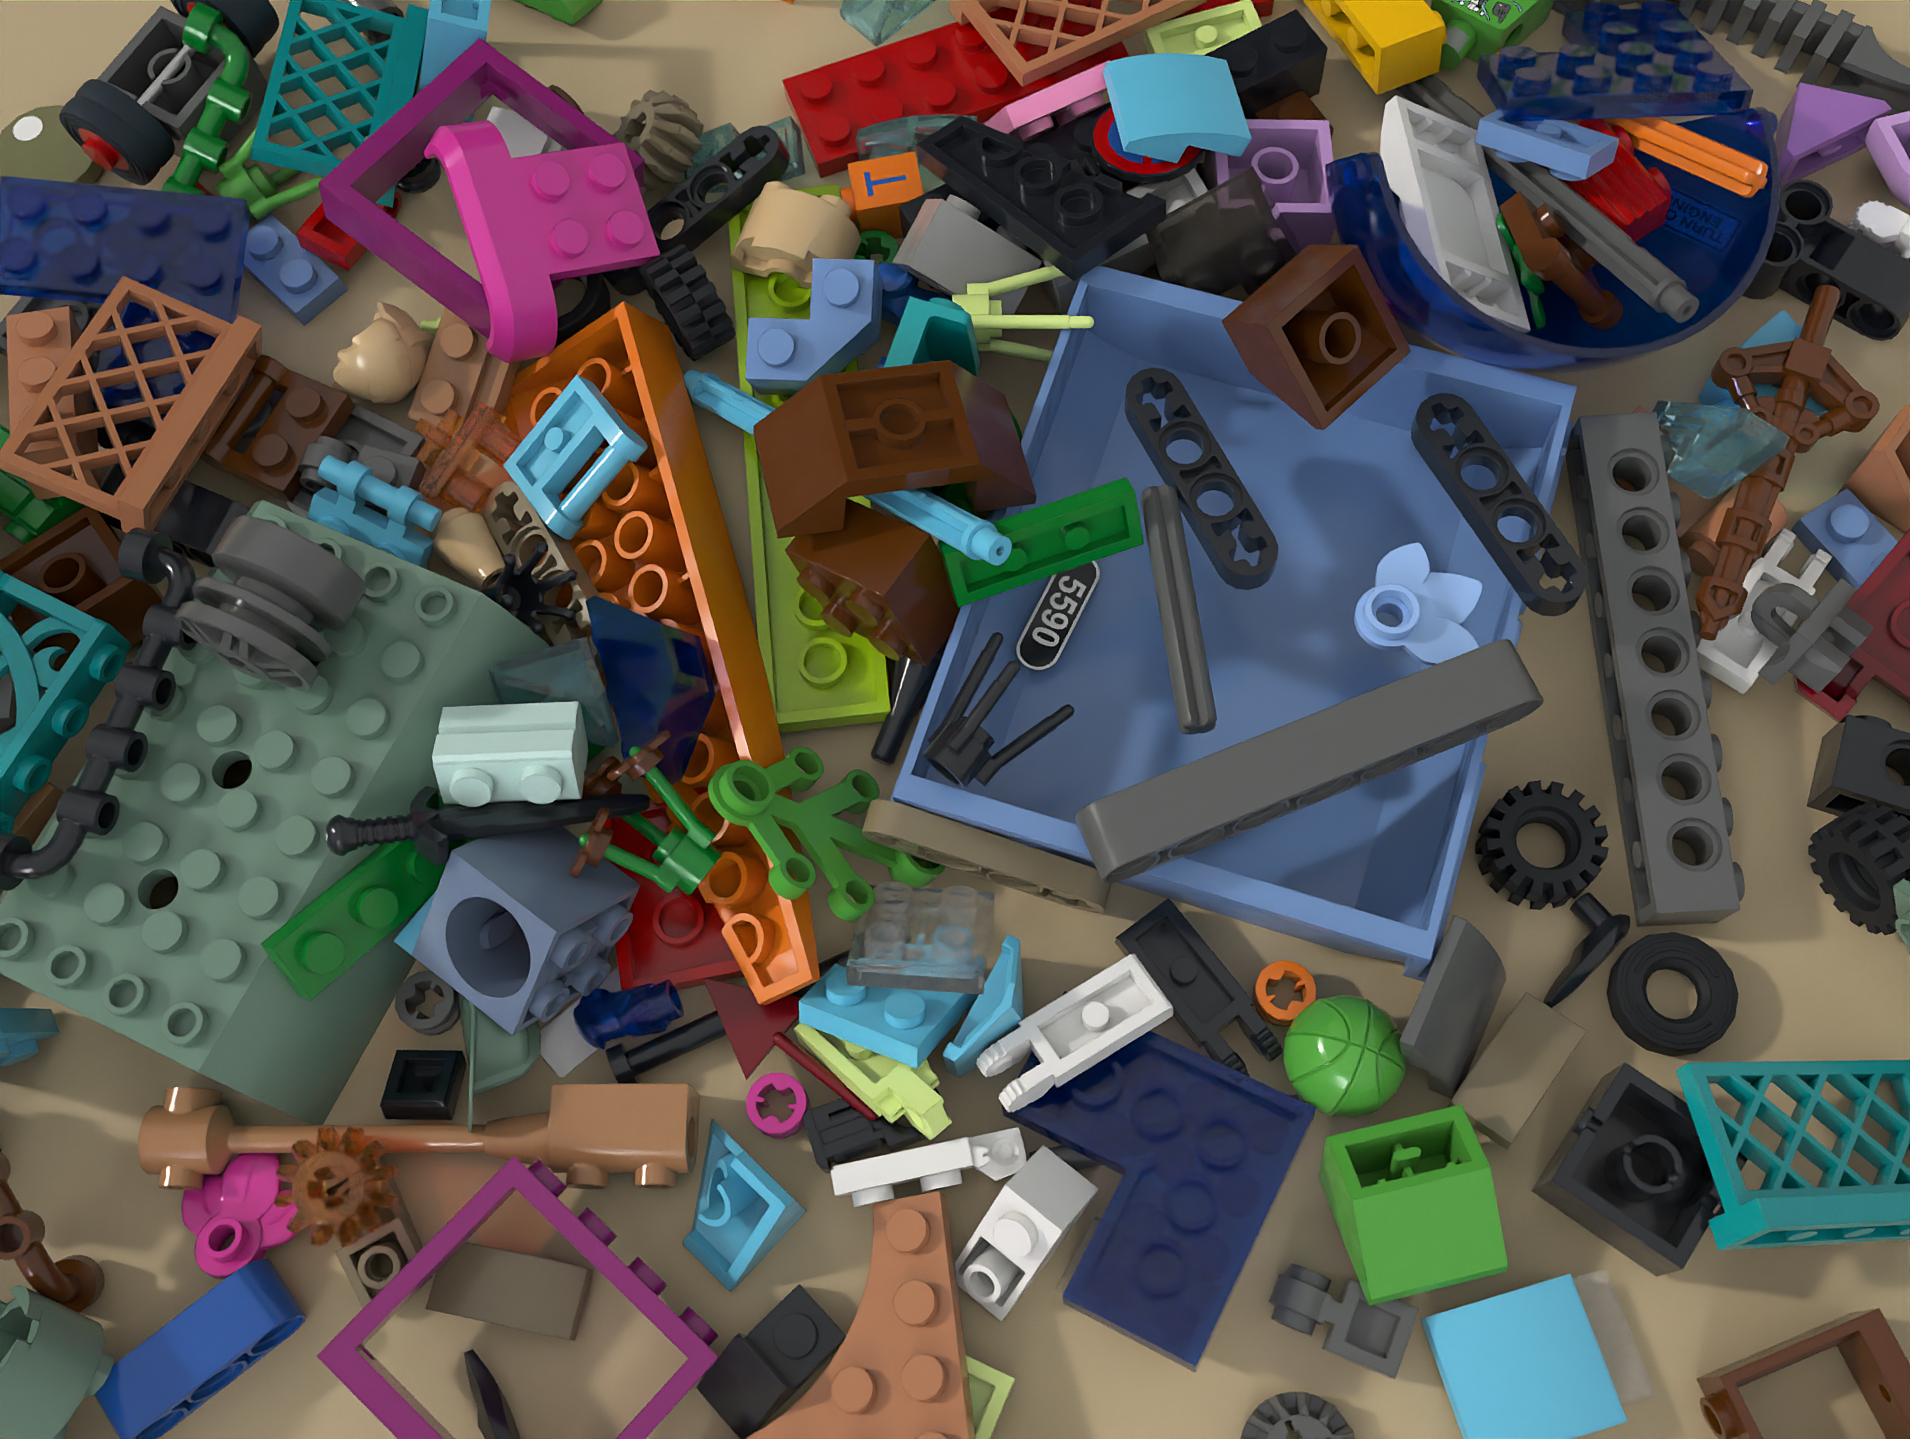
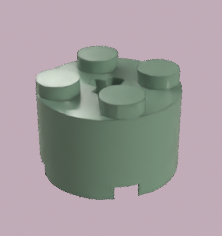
[0,1285,114,1439]

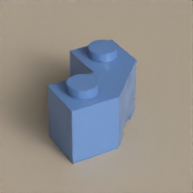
[745,258,883,396]

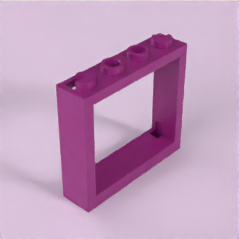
[318,38,646,339]
[317,1156,719,1439]

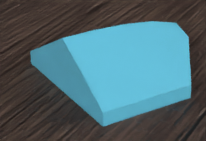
[942,934,1025,1078]

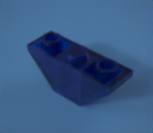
[585,596,716,784]

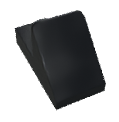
[696,1284,846,1439]

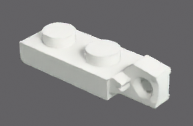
[830,1127,1027,1207]

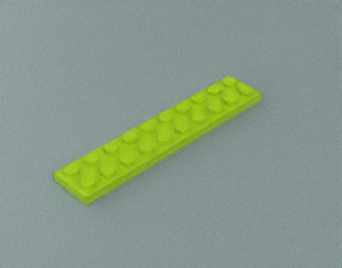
[728,184,891,733]

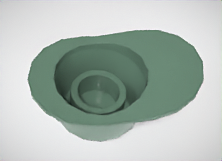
[459,993,541,1133]

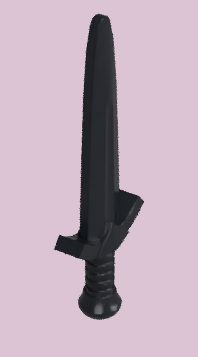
[325,786,650,866]

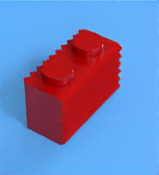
[1543,113,1672,242]

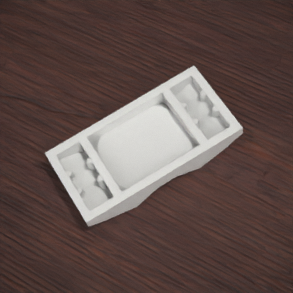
[1379,95,1531,338]

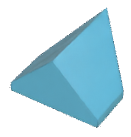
[682,1119,807,1292]

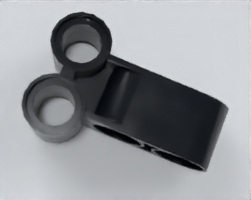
[1728,179,1910,341]

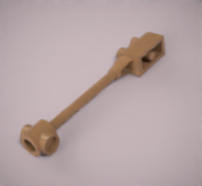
[138,1083,700,1191]

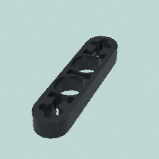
[601,125,790,296]
[1124,368,1278,590]
[1411,393,1588,617]

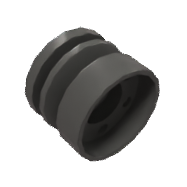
[174,515,366,691]

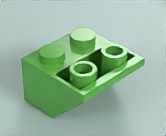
[1318,1104,1508,1306]

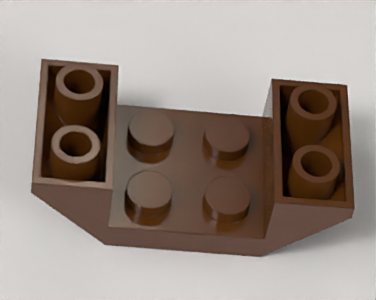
[753,360,1037,539]

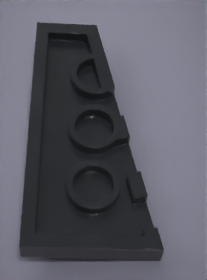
[916,115,1166,281]

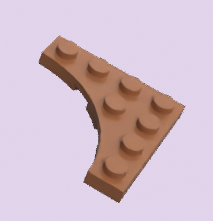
[745,1191,976,1439]

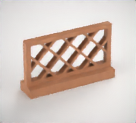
[949,0,1208,87]
[0,276,262,533]

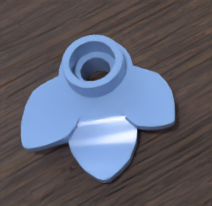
[1354,543,1483,666]

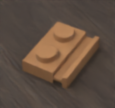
[407,307,521,447]

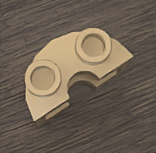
[730,181,861,289]

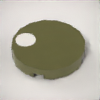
[0,105,104,207]

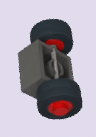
[59,0,280,186]

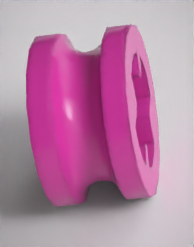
[746,1073,810,1139]

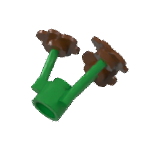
[569,730,723,896]

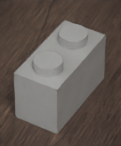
[892,194,1042,315]

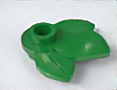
[1496,212,1547,330]

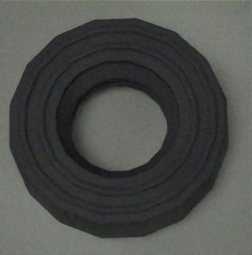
[1607,932,1739,1056]

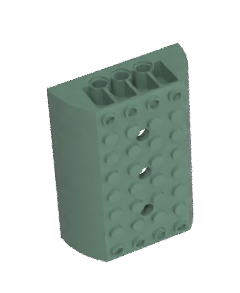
[0,499,576,1125]

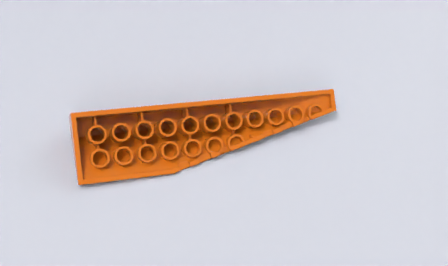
[501,301,820,1005]

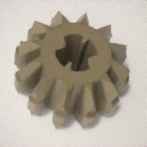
[612,90,704,193]

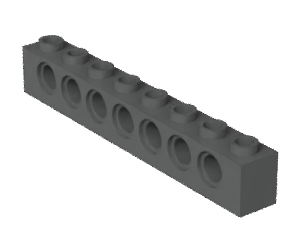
[1565,412,1745,927]

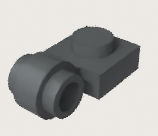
[298,436,426,517]
[1269,1264,1419,1379]

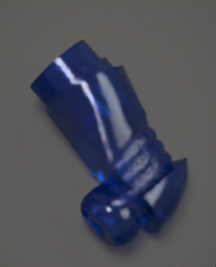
[573,979,684,1049]

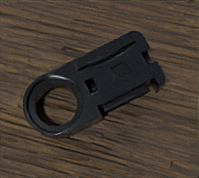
[803,1087,943,1174]

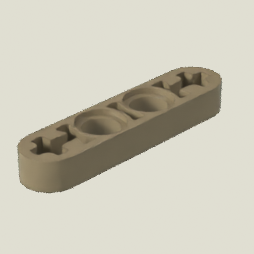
[484,481,622,674]
[861,799,1111,912]

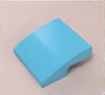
[1102,53,1252,163]
[1421,1274,1628,1439]

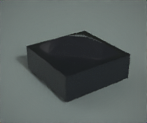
[380,1050,467,1120]

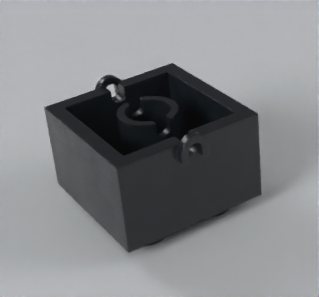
[1531,1062,1748,1277]

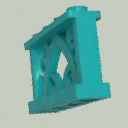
[0,569,131,833]

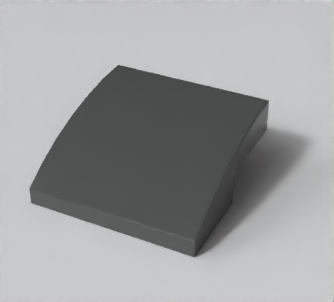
[1400,915,1506,1099]

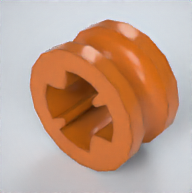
[1252,960,1316,1027]

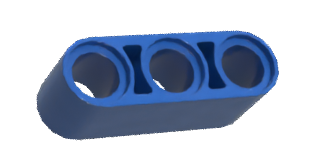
[94,1258,306,1439]

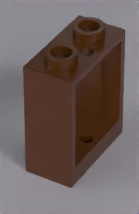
[1696,1308,1910,1439]

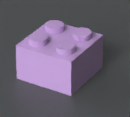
[1203,119,1340,259]

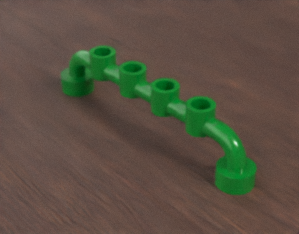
[60,1,253,305]

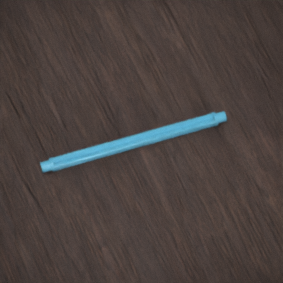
[683,370,1012,566]

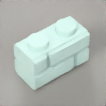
[432,701,588,807]

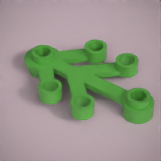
[708,747,946,922]

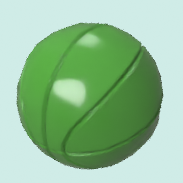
[1283,994,1406,1118]

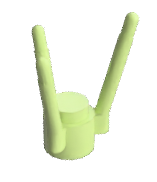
[952,266,1094,362]

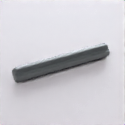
[1141,484,1217,735]

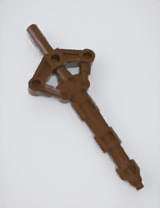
[1695,285,1880,641]

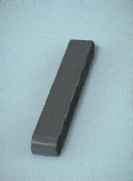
[1074,639,1544,884]

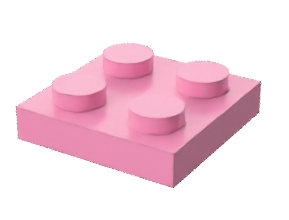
[984,60,1110,144]

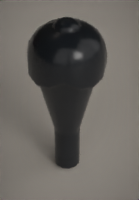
[871,635,950,766]

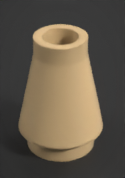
[429,507,505,590]

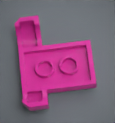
[424,120,660,363]

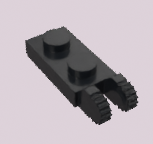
[1115,898,1283,1087]

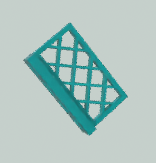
[251,0,429,207]
[1676,1060,1910,1250]

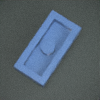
[1475,103,1619,181]
[227,213,348,326]
[1791,488,1898,590]

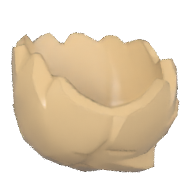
[332,301,435,404]

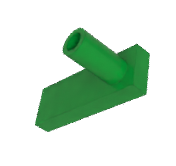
[938,477,1144,607]

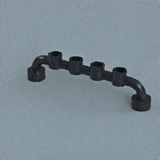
[0,527,198,891]

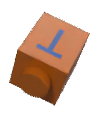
[840,151,924,239]

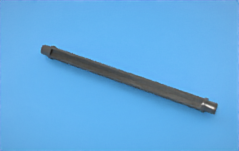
[1396,74,1700,323]

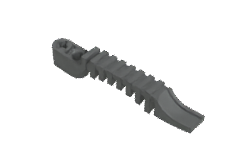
[1551,0,1910,116]

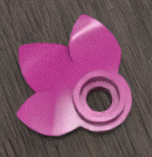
[181,1153,314,1280]

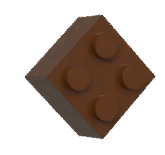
[785,498,961,667]

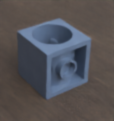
[412,826,640,1035]

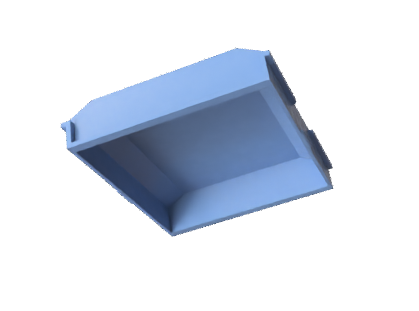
[890,265,1577,982]

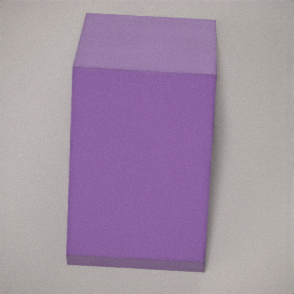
[1766,82,1892,193]

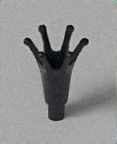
[479,542,578,634]

